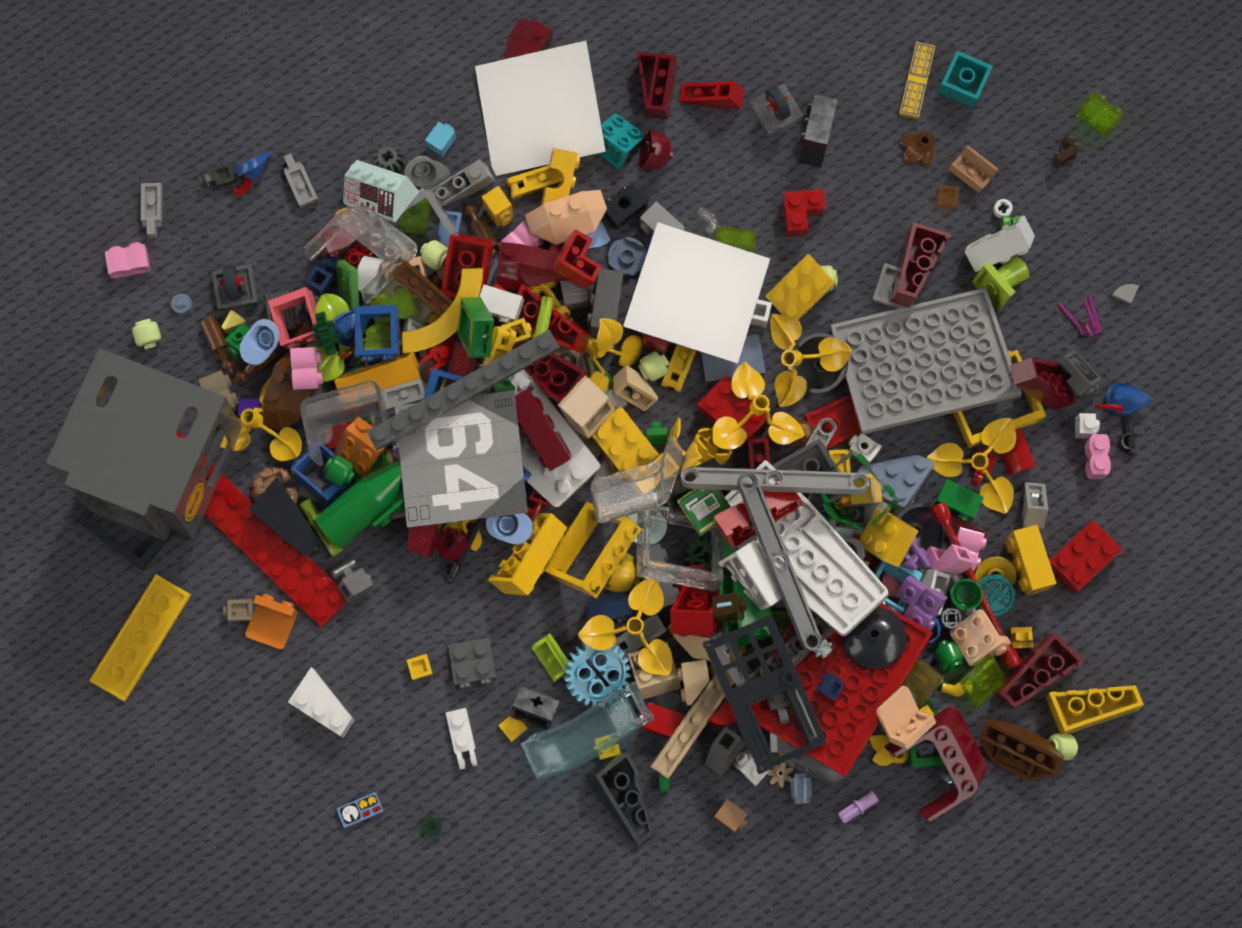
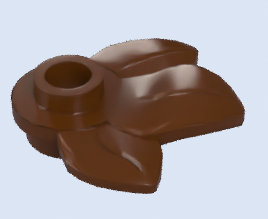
[900,131,936,168]

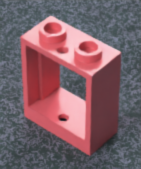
[268,287,317,351]

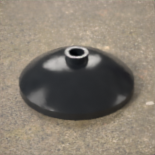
[792,333,849,394]
[895,502,946,551]
[843,607,907,670]

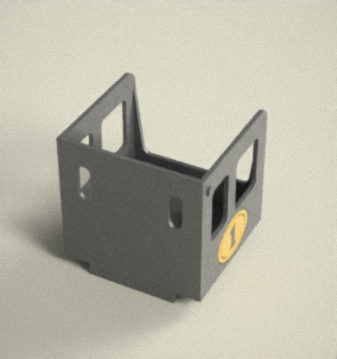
[46,348,241,541]

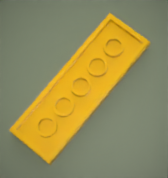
[89,574,192,702]

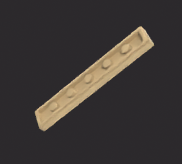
[651,664,735,779]

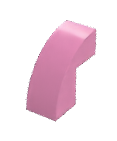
[926,544,974,574]

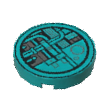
[977,574,1015,616]

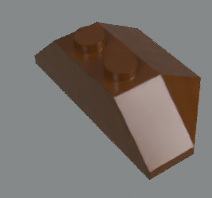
[262,351,313,431]
[978,719,1065,781]

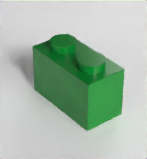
[934,479,984,522]

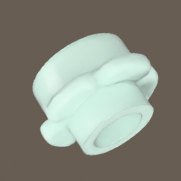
[814,639,832,658]

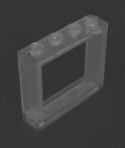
[637,503,723,592]

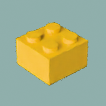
[859,507,918,567]

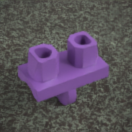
[901,537,930,570]

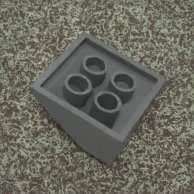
[772,438,851,512]

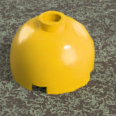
[693,428,733,466]
[604,553,641,592]

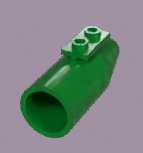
[316,459,405,548]

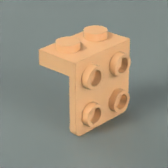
[950,609,1012,667]
[877,686,936,749]

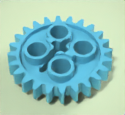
[563,642,631,707]

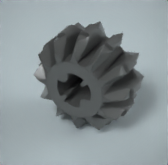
[371,142,405,172]

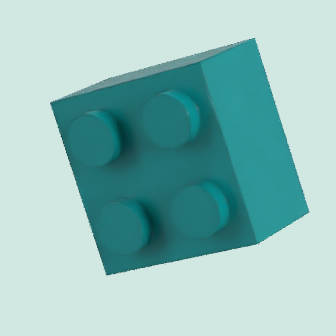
[938,51,993,108]

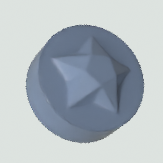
[171,294,192,315]

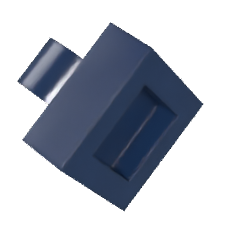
[816,673,845,702]

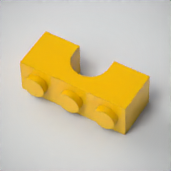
[540,147,580,206]

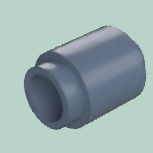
[790,773,812,804]

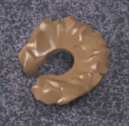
[250,467,298,503]

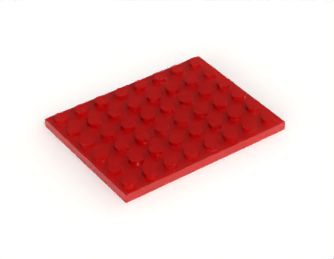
[751,603,933,778]

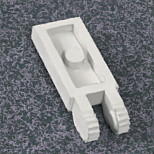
[446,708,478,770]

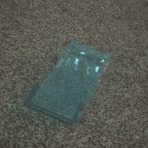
[521,682,654,780]

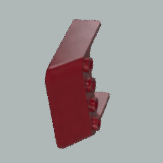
[884,707,987,822]

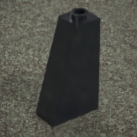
[249,477,320,557]

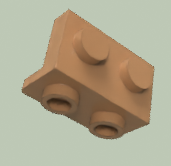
[948,146,998,193]

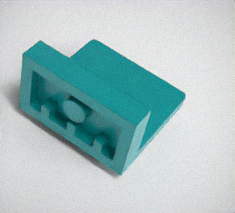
[597,113,644,169]

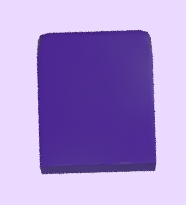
[238,398,260,419]

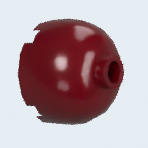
[638,130,674,170]

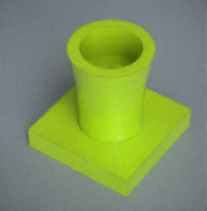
[972,256,1029,312]

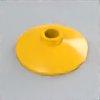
[975,557,1016,585]

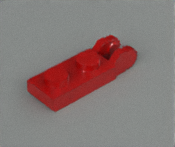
[418,331,461,376]

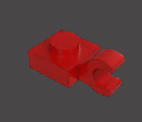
[970,448,997,486]

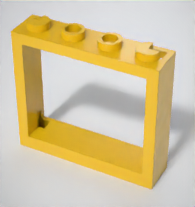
[953,350,1046,448]
[544,502,642,598]

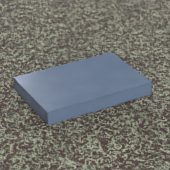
[700,334,766,383]

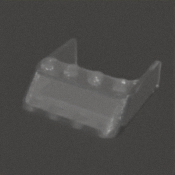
[304,206,418,304]
[590,436,684,523]

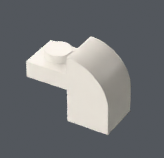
[358,256,384,293]

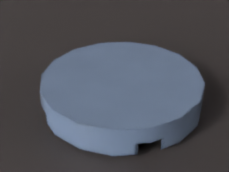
[608,237,647,277]

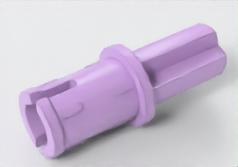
[838,791,879,823]

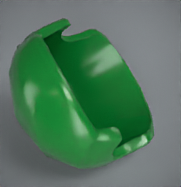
[950,579,983,610]

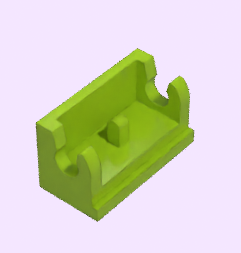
[532,634,569,683]

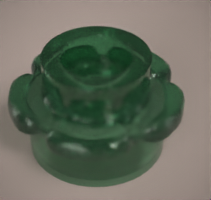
[421,816,442,837]

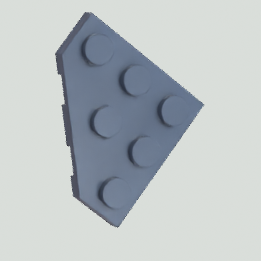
[857,454,935,510]

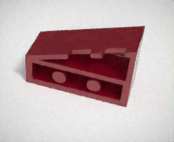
[637,52,678,120]

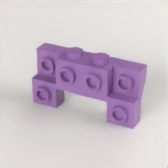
[896,575,948,631]

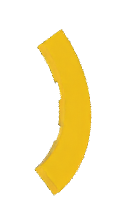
[402,268,483,353]

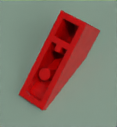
[679,81,744,110]

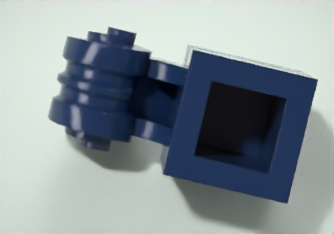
[305,255,339,296]

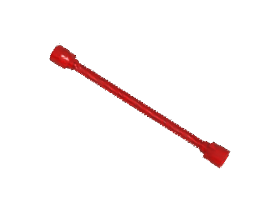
[930,501,1022,670]

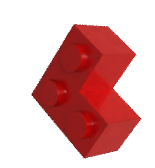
[782,189,826,237]
[551,229,601,290]

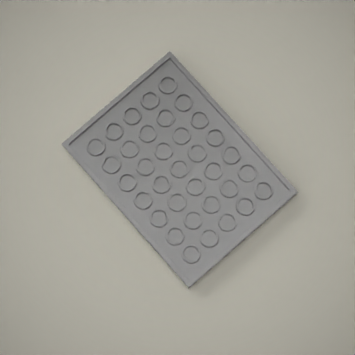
[831,288,1022,434]

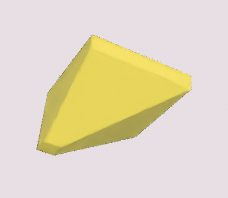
[222,310,246,334]

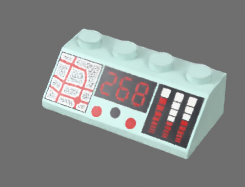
[343,160,419,222]

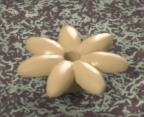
[767,762,793,788]

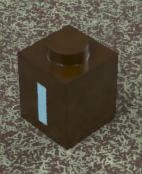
[712,592,747,623]

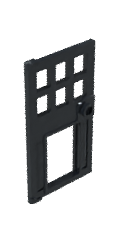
[702,614,827,774]

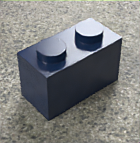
[585,591,632,624]

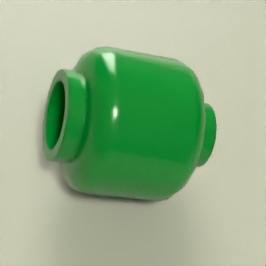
[323,456,355,486]
[933,640,964,673]

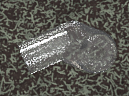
[697,207,719,236]

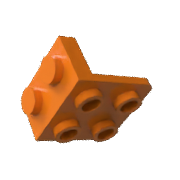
[334,417,389,477]
[245,594,298,650]

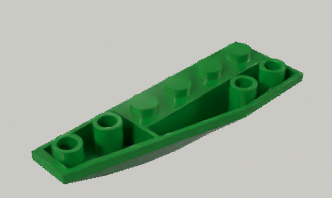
[719,535,772,647]

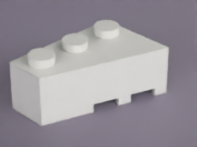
[965,215,1035,272]
[718,540,782,611]
[288,667,355,738]

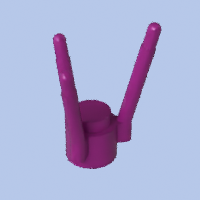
[1058,295,1102,338]

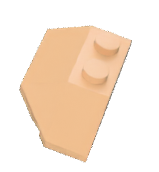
[525,190,607,245]

